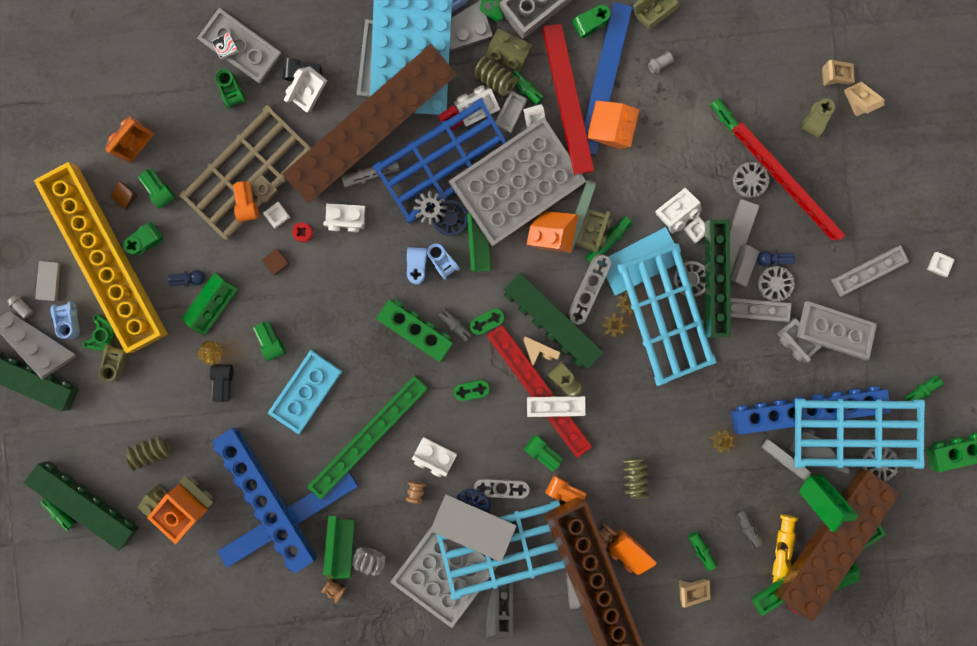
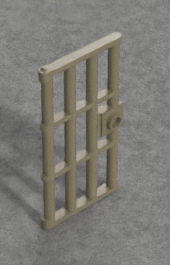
[178,105,311,242]

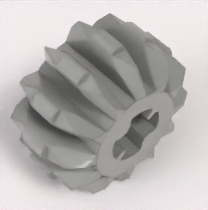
[414,191,447,225]
[352,547,386,576]

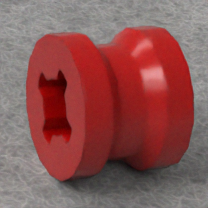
[292,222,314,243]

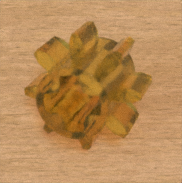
[616,291,641,315]
[602,313,627,337]
[197,341,223,365]
[710,430,735,453]

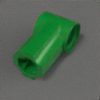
[138,168,176,209]
[253,320,286,362]
[523,434,563,472]

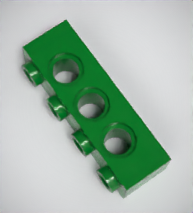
[376,299,453,362]
[926,433,977,472]

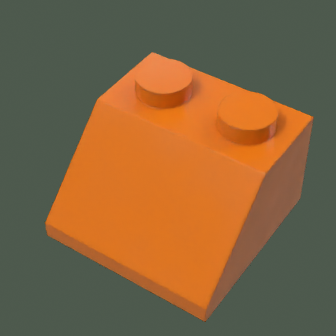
[587,101,640,149]
[527,211,578,253]
[147,484,208,544]
[608,528,657,575]

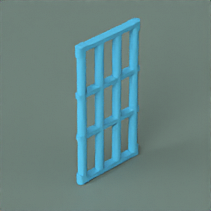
[617,243,717,386]
[794,399,925,469]
[436,500,565,600]

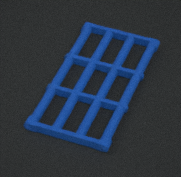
[372,98,506,224]

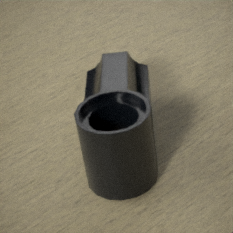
[282,58,322,82]
[210,363,233,402]

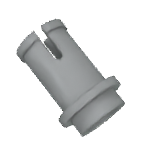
[648,51,674,73]
[7,294,34,319]

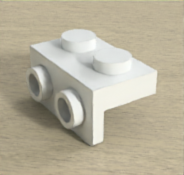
[284,66,327,113]

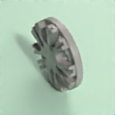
[733,162,770,198]
[673,261,705,297]
[758,266,795,302]
[862,447,898,481]

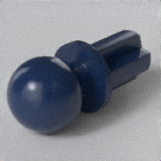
[758,251,795,267]
[168,270,205,287]

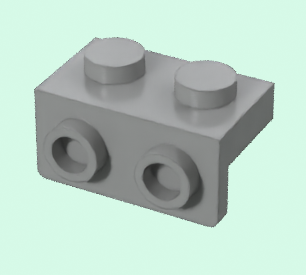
[777,318,822,362]

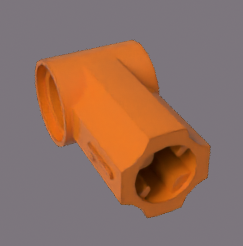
[233,181,259,222]
[545,476,586,502]

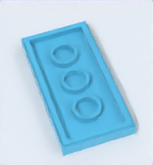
[597,227,683,296]
[268,350,343,435]

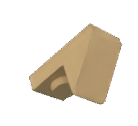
[822,60,855,86]
[844,82,884,116]
[523,336,560,365]
[679,579,711,608]

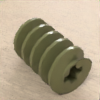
[475,56,518,96]
[126,435,172,471]
[623,457,649,499]

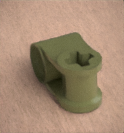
[800,98,835,138]
[99,344,129,382]
[548,362,582,397]

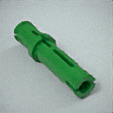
[585,216,633,263]

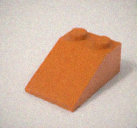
[105,115,155,163]

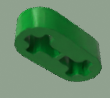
[470,309,504,335]
[454,380,489,401]

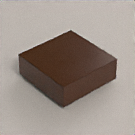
[262,248,289,276]

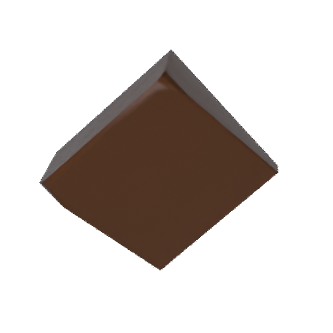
[111,181,138,210]

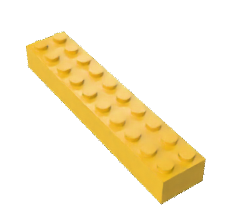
[34,162,168,353]

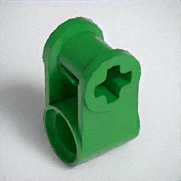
[572,5,610,39]
[215,69,247,109]
[123,222,164,256]

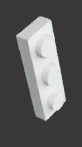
[527,396,585,417]

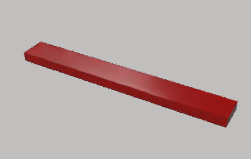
[542,24,594,175]
[731,123,845,241]
[487,324,592,458]

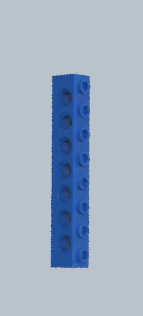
[731,386,891,435]
[212,427,318,574]

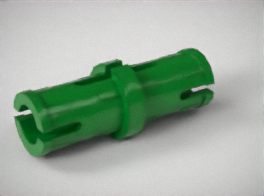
[511,70,545,105]
[710,97,739,135]
[904,375,944,401]
[40,498,76,532]
[688,531,718,571]

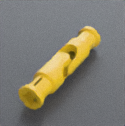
[772,514,798,583]

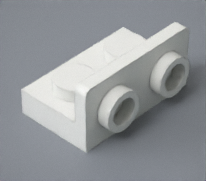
[454,85,500,127]
[655,188,701,234]
[324,204,366,232]
[412,436,457,477]

